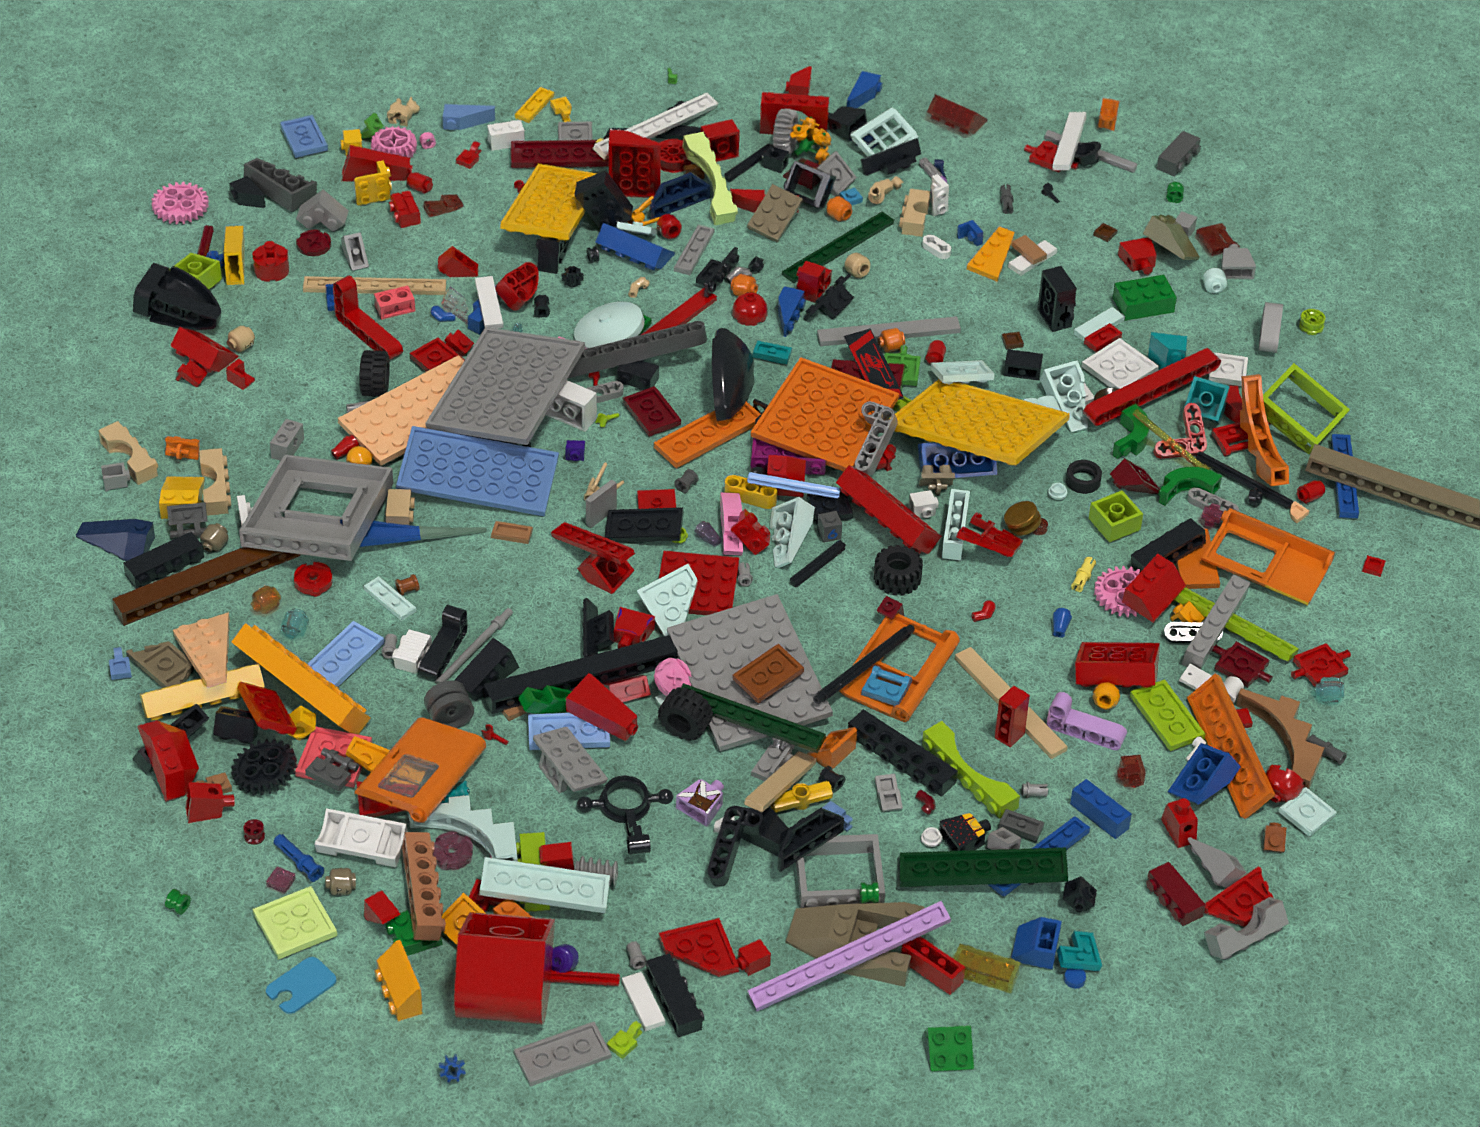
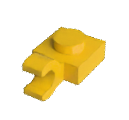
[550,97,572,122]

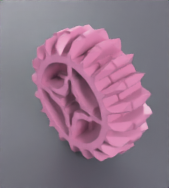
[371,126,417,157]

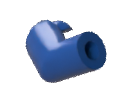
[431,306,455,322]

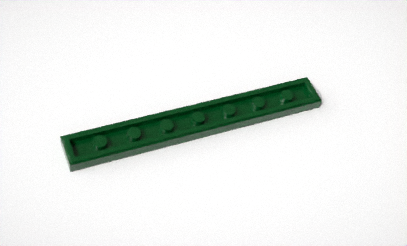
[782,211,894,284]
[681,683,826,753]

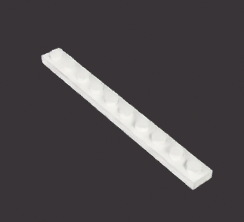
[593,93,718,160]

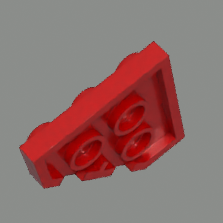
[659,918,739,977]

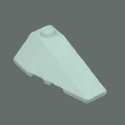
[1040,361,1088,433]

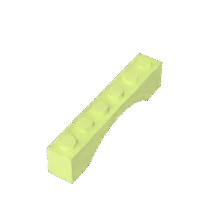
[682,132,738,226]

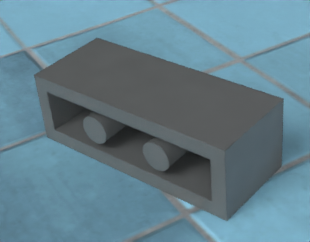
[1157,131,1201,177]

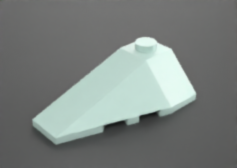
[770,497,815,568]

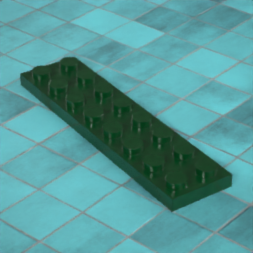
[900,847,1068,887]

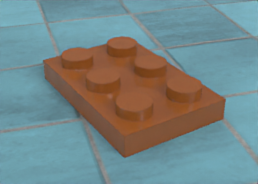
[732,644,804,704]

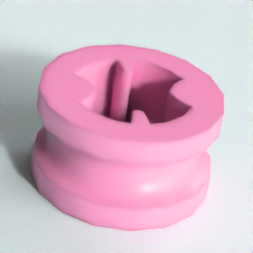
[419,132,436,149]

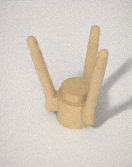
[583,462,624,501]

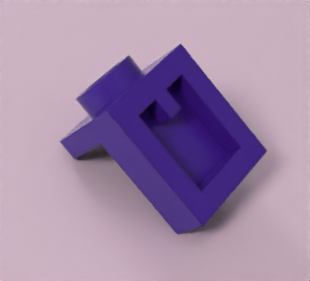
[565,440,585,461]

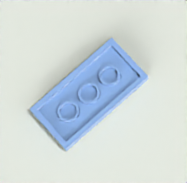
[307,621,384,687]
[528,713,610,750]

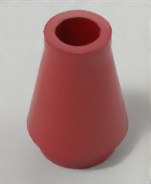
[331,435,359,459]

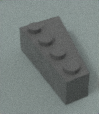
[244,158,317,212]

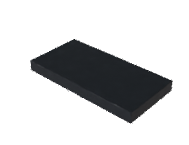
[605,507,684,543]

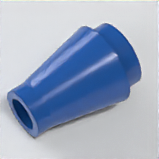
[1053,608,1072,638]

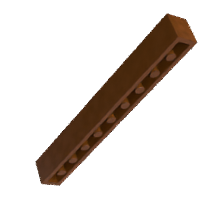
[112,547,301,626]

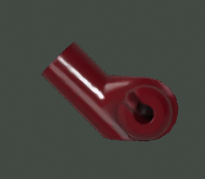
[915,790,936,815]

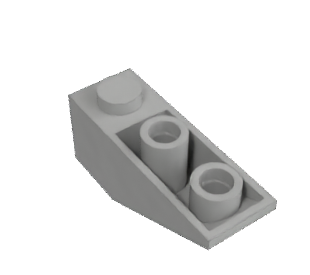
[1188,837,1247,888]

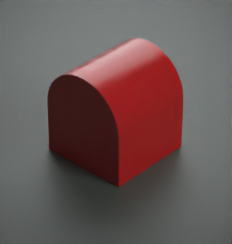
[454,912,555,1025]

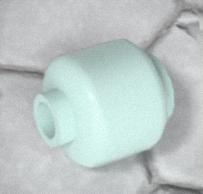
[1203,268,1227,293]

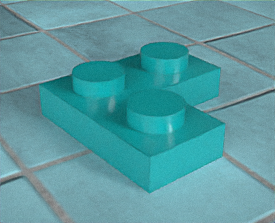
[1056,931,1102,971]

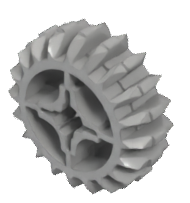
[773,109,799,154]

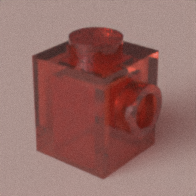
[1117,755,1146,788]

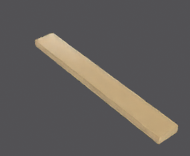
[303,276,446,295]
[955,647,1068,759]

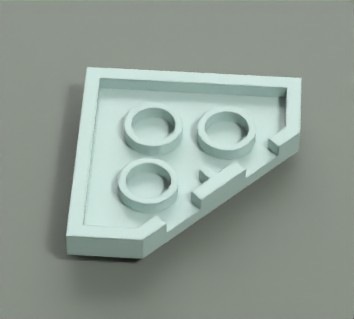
[637,564,698,636]

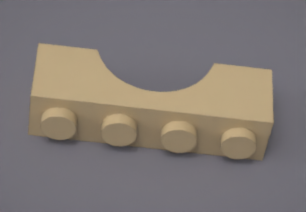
[98,421,158,485]
[199,448,232,516]

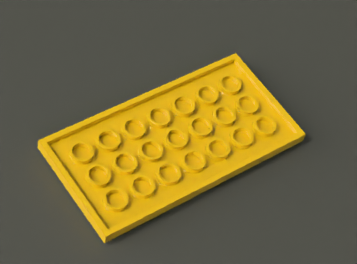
[500,164,597,241]

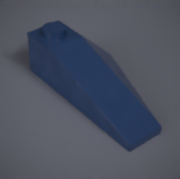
[76,519,155,561]

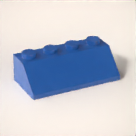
[596,223,675,270]
[918,442,998,478]

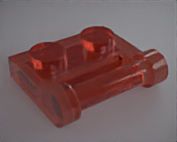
[1196,223,1240,256]

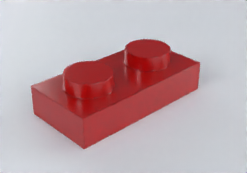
[1084,323,1122,353]

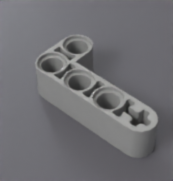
[855,401,898,477]

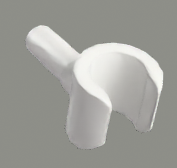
[1185,737,1206,761]

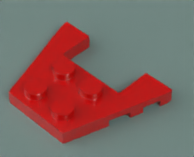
[956,512,1023,557]

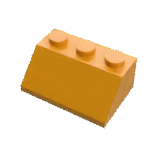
[374,940,423,1021]

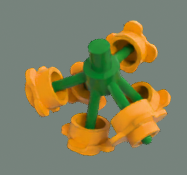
[790,117,831,165]

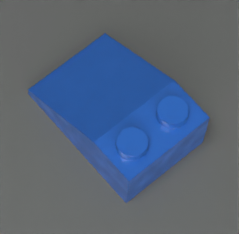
[1168,743,1241,805]

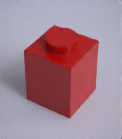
[736,939,771,976]

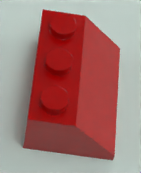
[170,327,239,373]
[1122,554,1186,623]

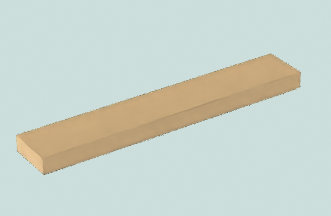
[744,751,817,812]

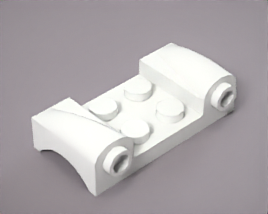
[315,808,408,868]

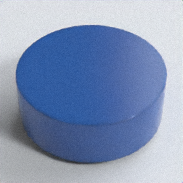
[1064,968,1086,989]

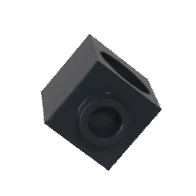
[762,146,789,173]

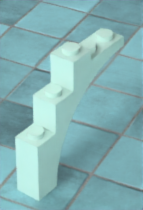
[408,795,518,862]

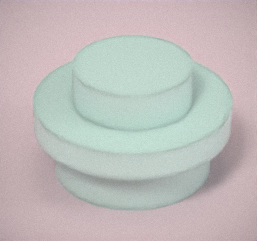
[1048,483,1067,500]

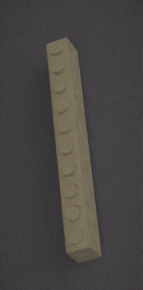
[1305,444,1480,530]

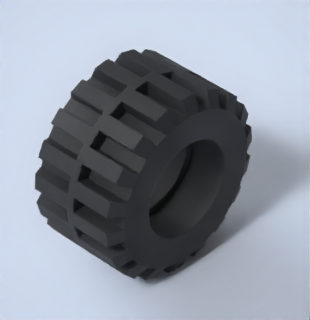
[359,350,390,397]
[874,545,923,595]
[658,687,713,741]

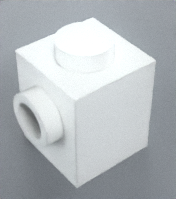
[908,490,939,518]

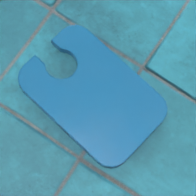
[266,957,336,1014]

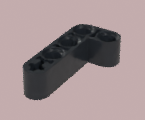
[418,605,468,680]
[707,806,766,887]

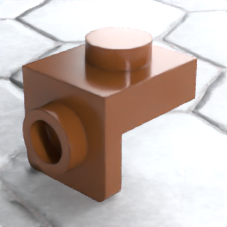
[1263,823,1287,853]

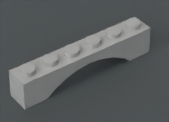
[1181,574,1251,669]

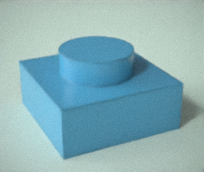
[839,188,863,205]

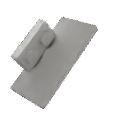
[533,727,608,793]

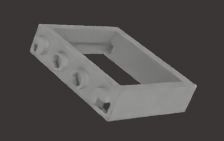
[796,834,885,908]

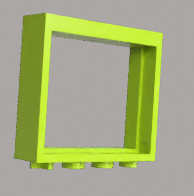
[1263,363,1350,455]

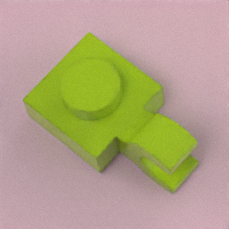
[606,1021,643,1059]

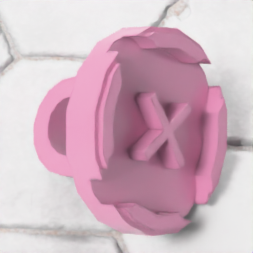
[654,658,691,696]

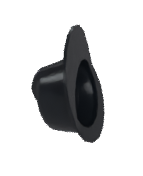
[1074,141,1102,165]

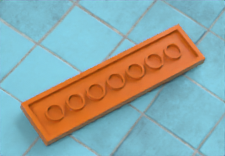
[1187,673,1275,819]

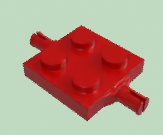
[1024,140,1079,173]
[1291,643,1351,687]

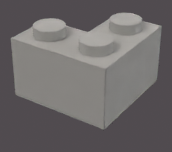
[296,190,349,232]

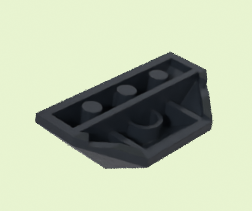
[778,808,844,872]

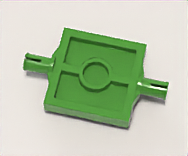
[884,345,921,391]

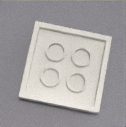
[1082,338,1159,389]

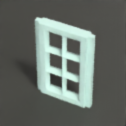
[850,108,918,157]

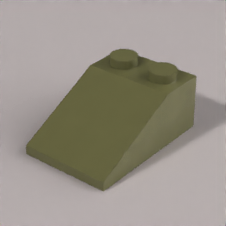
[1143,214,1200,260]

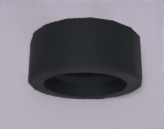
[1066,460,1102,494]

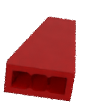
[342,145,413,182]
[566,673,638,741]

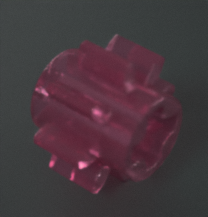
[1201,503,1224,528]

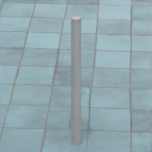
[435,608,513,684]

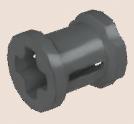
[674,469,699,493]

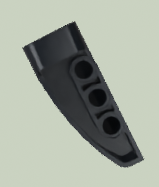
[133,263,221,330]
[712,328,755,421]

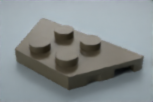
[126,641,194,688]

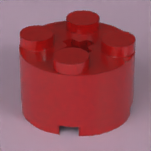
[252,241,289,282]

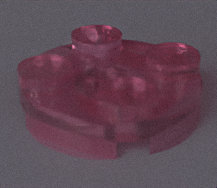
[433,832,473,870]

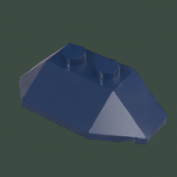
[650,172,711,220]

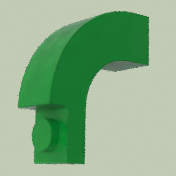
[1112,404,1150,459]
[1158,467,1222,506]

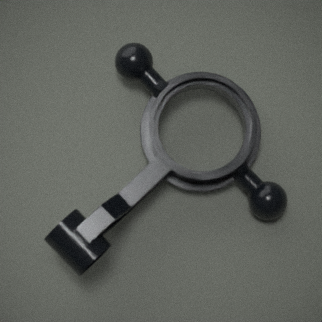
[577,776,673,855]

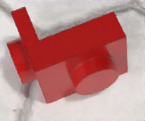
[444,329,474,357]
[176,360,208,387]

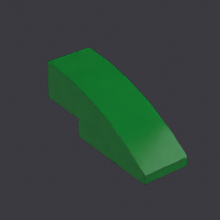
[518,685,572,714]

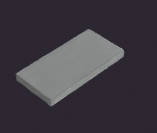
[514,1021,611,1087]

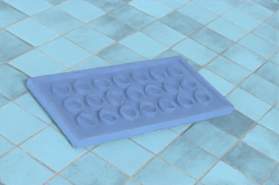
[396,426,559,517]

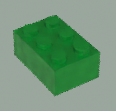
[1112,275,1177,321]

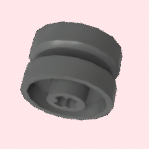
[424,680,474,729]

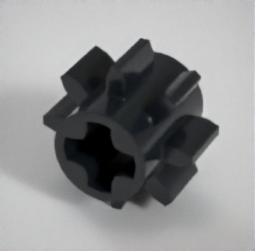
[562,266,584,287]

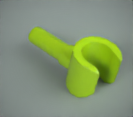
[595,413,620,427]

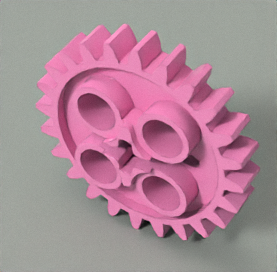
[152,182,209,224]
[1094,566,1140,617]

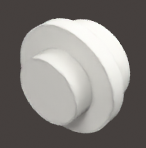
[921,827,942,847]

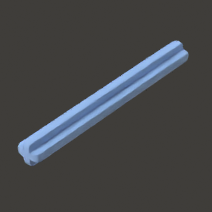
[747,472,840,499]

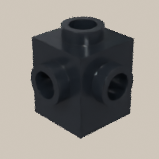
[1062,876,1097,913]

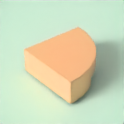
[1290,501,1309,523]

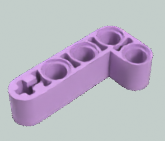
[1047,692,1127,751]

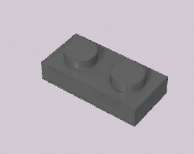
[998,809,1045,842]

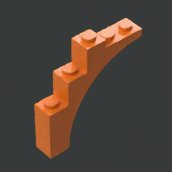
[1240,374,1289,486]

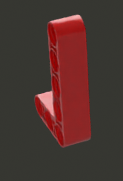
[333,275,403,361]

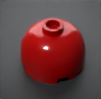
[732,292,768,326]
[1265,765,1305,803]

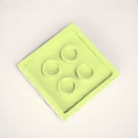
[253,886,337,960]

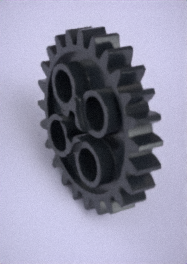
[231,738,298,795]

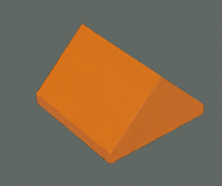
[807,727,857,769]

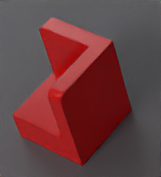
[226,358,255,390]

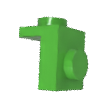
[360,113,384,140]

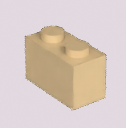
[386,489,415,525]

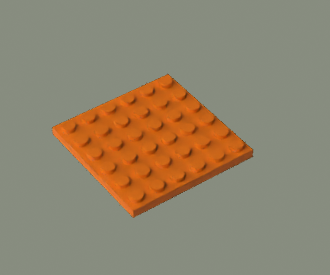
[751,357,899,472]

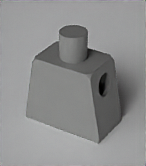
[1221,244,1256,279]

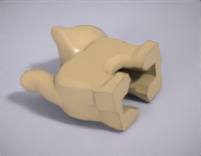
[387,97,420,126]

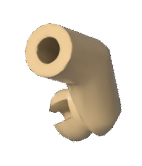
[628,277,650,298]

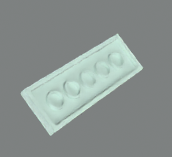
[479,857,610,913]

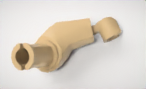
[868,176,903,204]

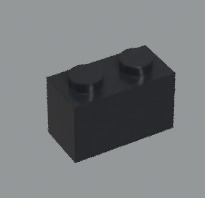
[1003,349,1043,381]
[617,360,659,390]
[213,706,258,743]

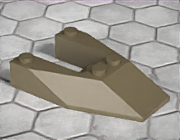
[786,902,925,987]

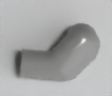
[726,267,752,283]

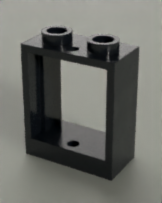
[783,161,837,209]

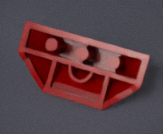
[138,720,199,801]

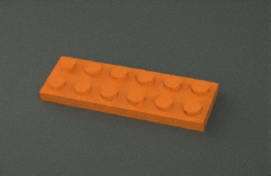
[654,401,761,468]

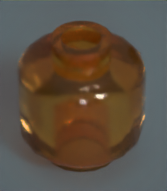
[251,585,281,614]

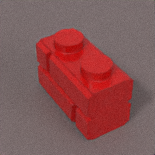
[388,191,421,228]

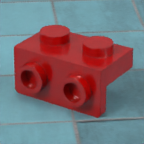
[731,509,770,555]

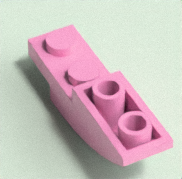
[720,492,743,556]

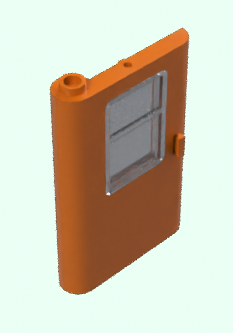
[355,717,487,823]

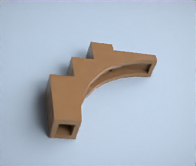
[1236,688,1325,789]

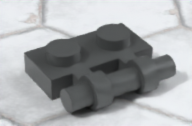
[167,502,208,539]
[305,748,359,792]

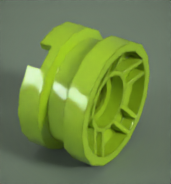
[1299,309,1326,335]

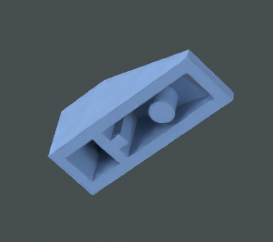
[443,104,495,130]

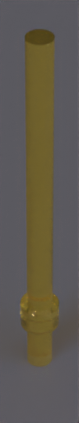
[1133,409,1211,470]

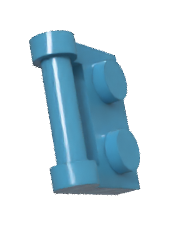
[862,665,912,706]

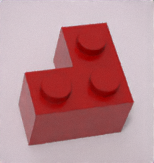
[796,261,832,303]

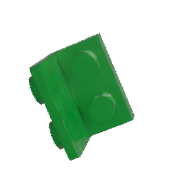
[925,1025,974,1072]

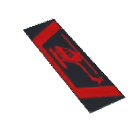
[843,328,904,400]

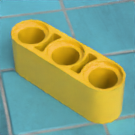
[724,475,777,509]

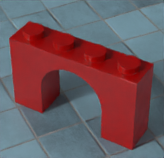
[760,92,829,135]

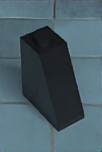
[741,806,788,857]

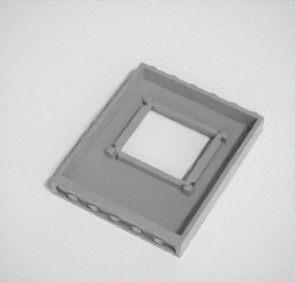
[239,454,393,561]

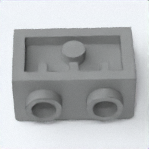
[751,744,794,781]

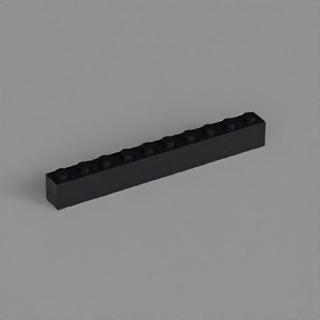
[484,635,678,714]

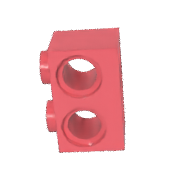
[374,285,415,320]

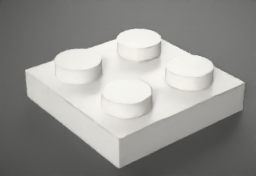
[1209,352,1248,386]

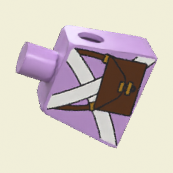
[676,780,724,827]

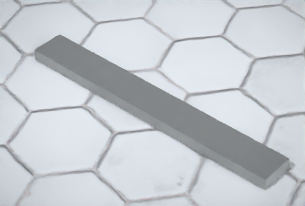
[817,317,961,346]

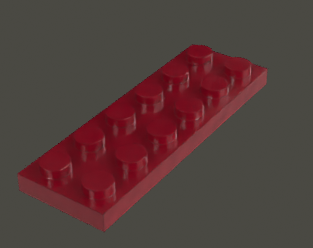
[511,140,609,168]

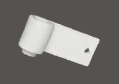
[1179,664,1244,704]

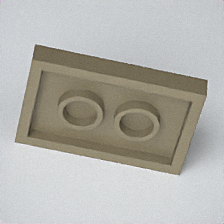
[747,184,803,243]

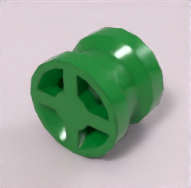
[1166,182,1184,203]
[860,882,879,904]
[165,889,191,915]

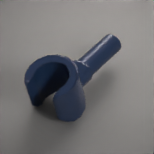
[934,159,946,178]

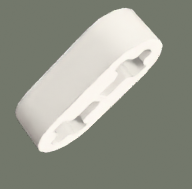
[922,235,951,259]

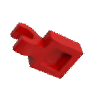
[456,141,481,169]

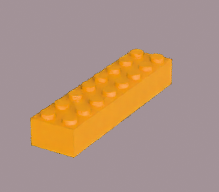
[231,623,371,735]

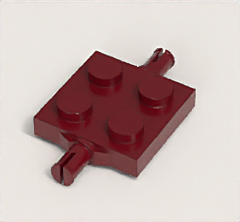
[1212,641,1273,688]

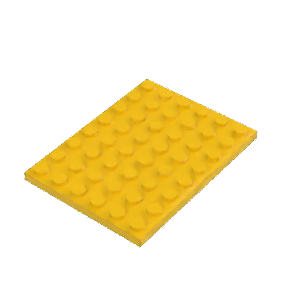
[888,379,1070,466]

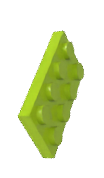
[1130,679,1205,751]

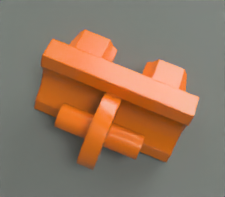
[1098,98,1120,131]
[165,436,200,460]

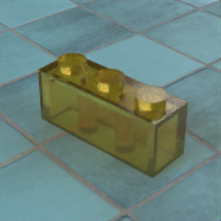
[953,944,1021,994]

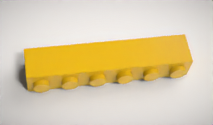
[139,663,265,721]

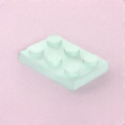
[930,360,994,384]

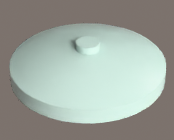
[574,302,644,349]

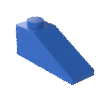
[847,71,883,108]

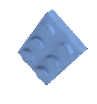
[280,115,328,158]

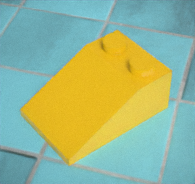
[159,476,205,519]

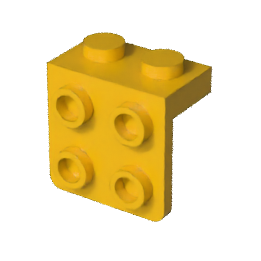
[354,161,392,205]

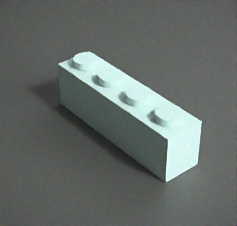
[942,489,970,560]

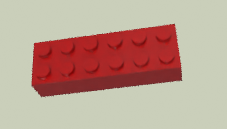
[836,465,942,554]

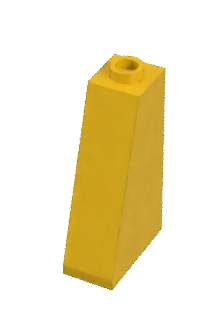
[224,226,245,285]

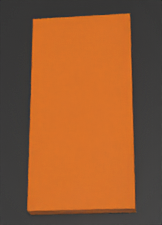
[1176,529,1220,589]

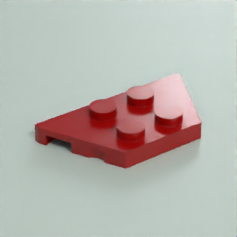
[1204,866,1273,927]

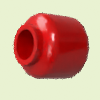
[656,214,682,239]

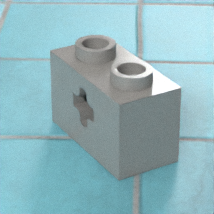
[270,419,304,461]

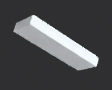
[1008,240,1057,276]
[622,972,665,1031]

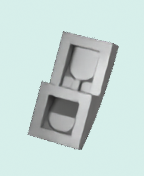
[874,774,903,812]

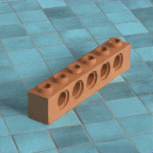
[402,832,445,940]

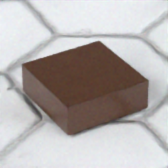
[1093,223,1117,242]
[1002,332,1024,350]

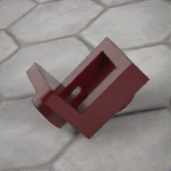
[877,596,904,620]

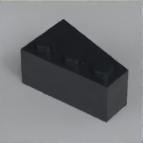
[536,236,571,274]
[454,638,520,702]

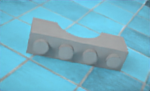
[1204,897,1289,959]

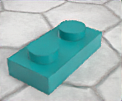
[752,340,792,364]

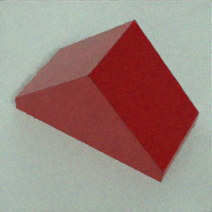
[539,842,575,870]
[364,890,400,924]

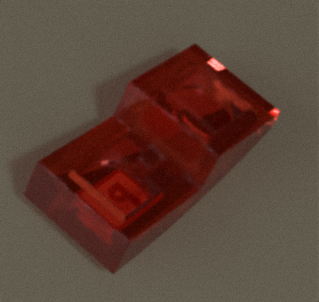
[423,194,463,217]

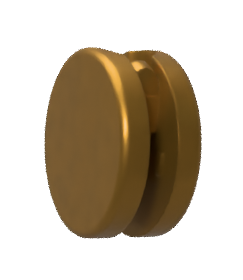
[1004,501,1041,536]

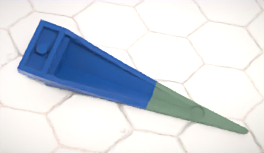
[340,520,487,547]

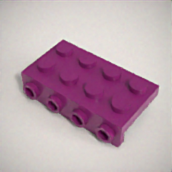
[750,438,826,475]

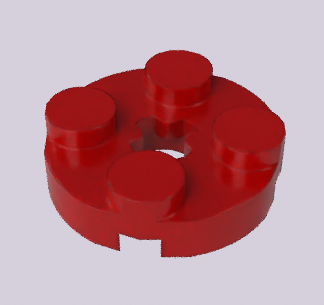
[294,562,333,597]

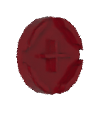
[296,229,332,256]

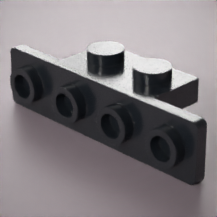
[861,138,921,176]
[696,247,739,298]
[803,273,854,321]
[582,598,614,657]

